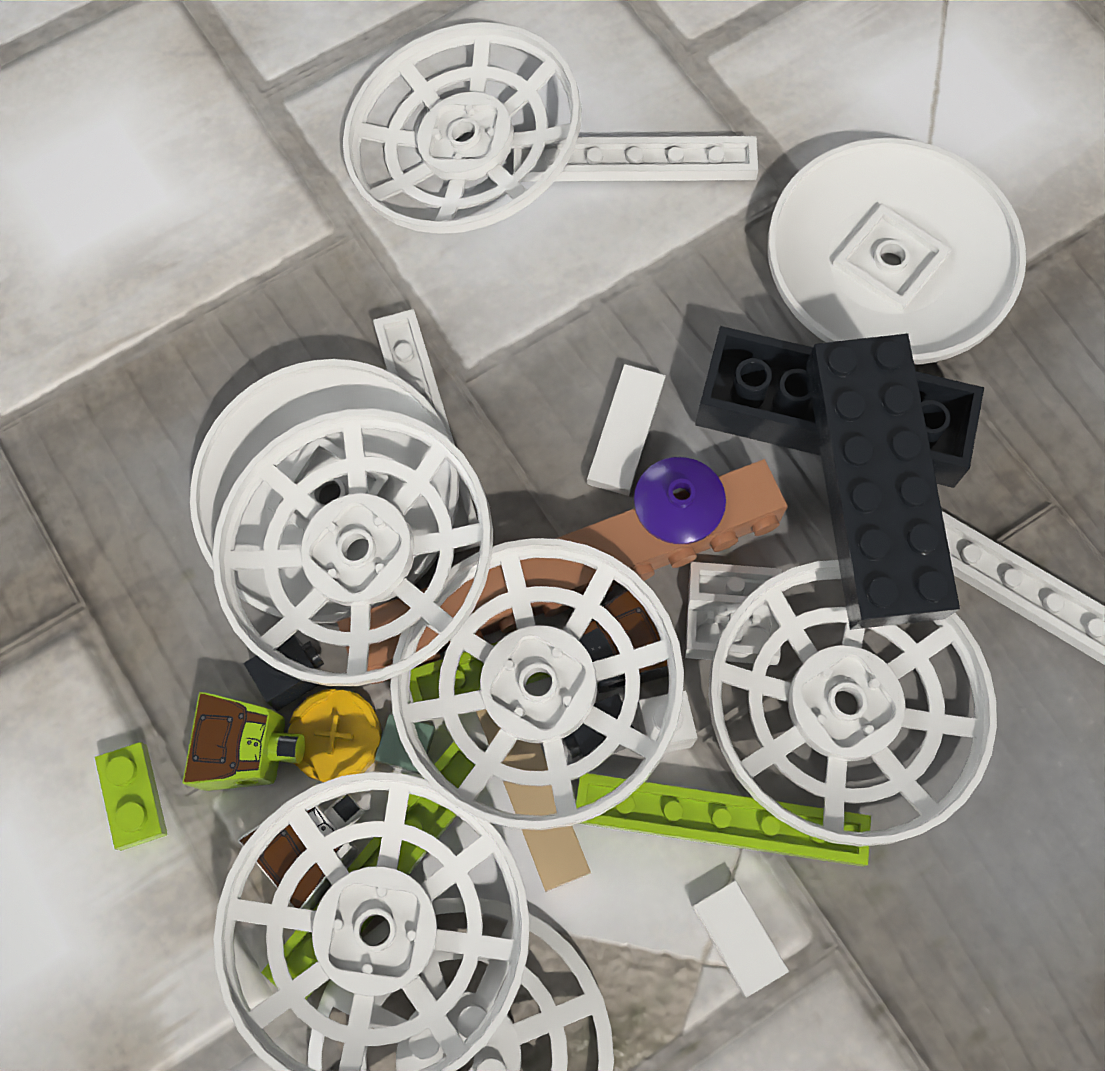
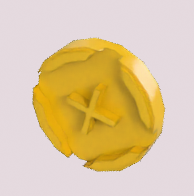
[288,689,382,783]

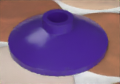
[634,457,726,544]

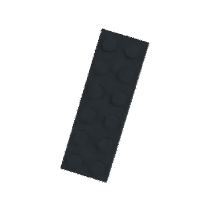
[695,326,984,488]
[806,333,960,630]

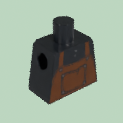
[579,590,669,693]

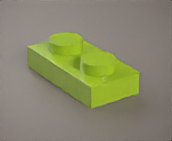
[95,742,168,851]

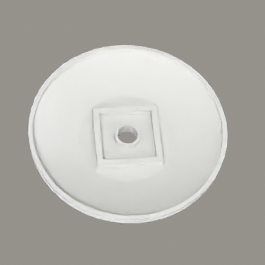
[767,138,1026,365]
[190,359,459,624]

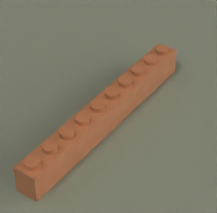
[337,459,788,684]

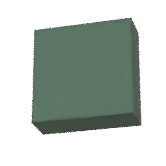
[375,714,436,774]

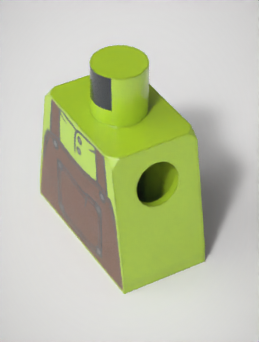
[182,692,305,791]

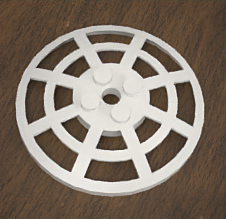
[343,22,582,234]
[212,409,493,686]
[390,538,684,830]
[708,560,997,846]
[213,772,530,1071]
[308,897,614,1071]

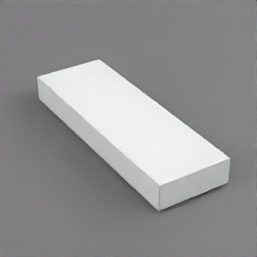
[587,364,666,496]

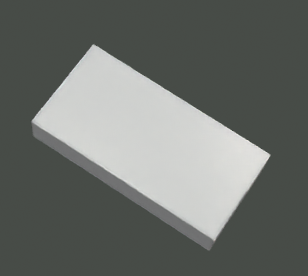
[692,880,789,998]

